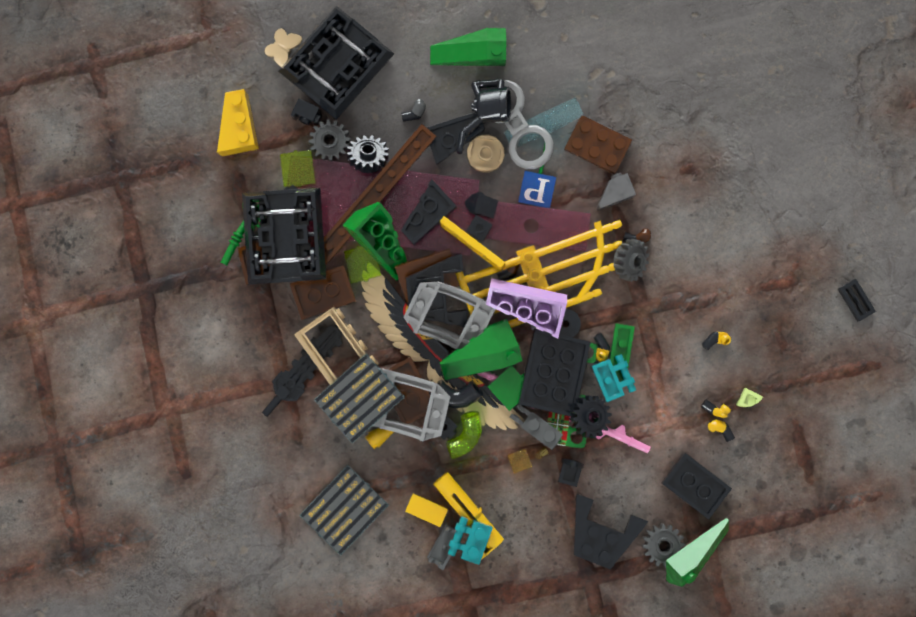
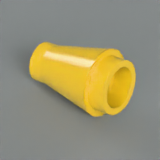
[365,428,394,449]

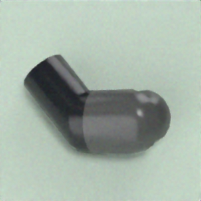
[402,99,426,122]

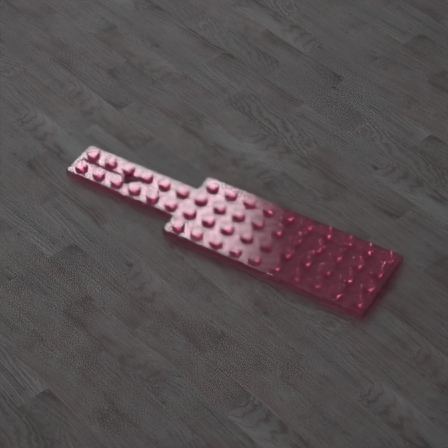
[287,156,591,256]

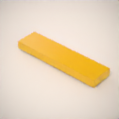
[440,216,506,272]

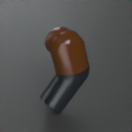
[622,228,651,243]
[497,257,520,281]

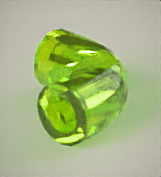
[446,411,482,459]

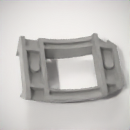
[404,282,496,349]
[372,368,451,441]

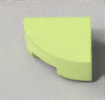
[736,388,763,407]

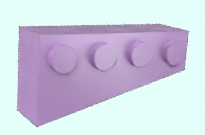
[486,278,567,339]

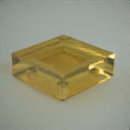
[507,448,532,473]

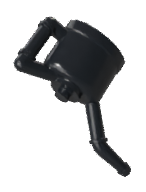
[456,78,511,154]

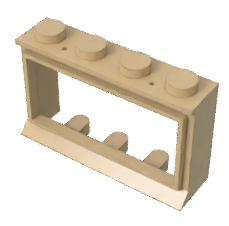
[294,306,379,385]

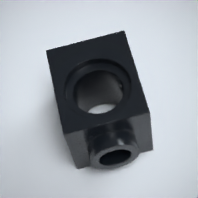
[466,215,493,244]

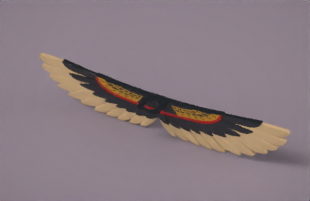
[361,263,525,430]

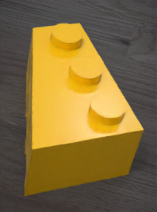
[217,89,259,156]

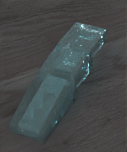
[504,98,584,148]

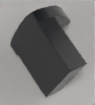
[465,192,498,219]
[558,458,584,487]

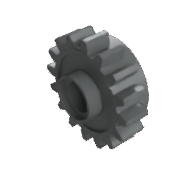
[309,119,351,162]
[613,239,649,282]
[642,523,686,568]

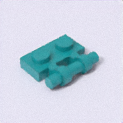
[591,354,636,402]
[448,516,493,565]

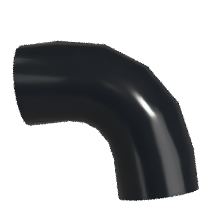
[429,380,483,409]

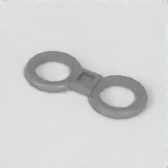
[486,80,554,169]

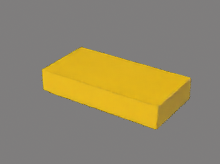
[405,493,448,527]

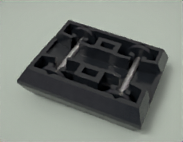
[278,6,394,120]
[242,188,327,285]

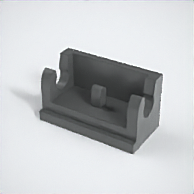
[427,524,456,570]

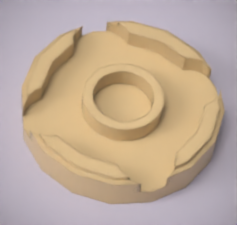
[467,135,505,173]

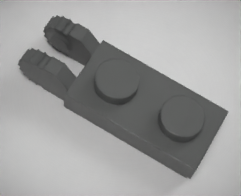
[510,404,563,451]

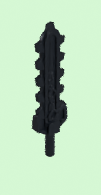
[262,325,343,417]

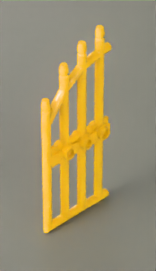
[455,220,622,328]

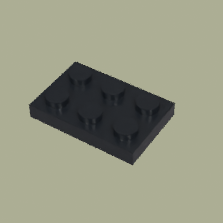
[661,453,732,519]

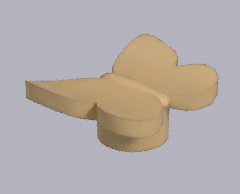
[265,28,302,67]

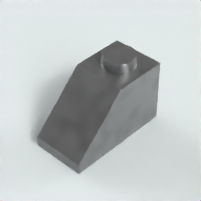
[597,173,636,211]

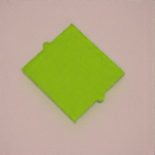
[280,150,315,187]
[344,246,382,284]

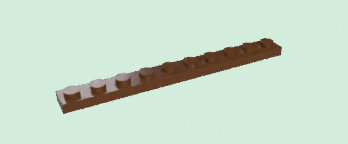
[308,124,437,282]

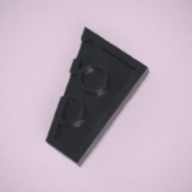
[427,112,485,165]
[401,179,457,246]

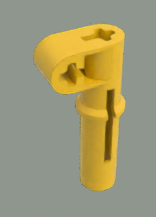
[433,472,504,560]

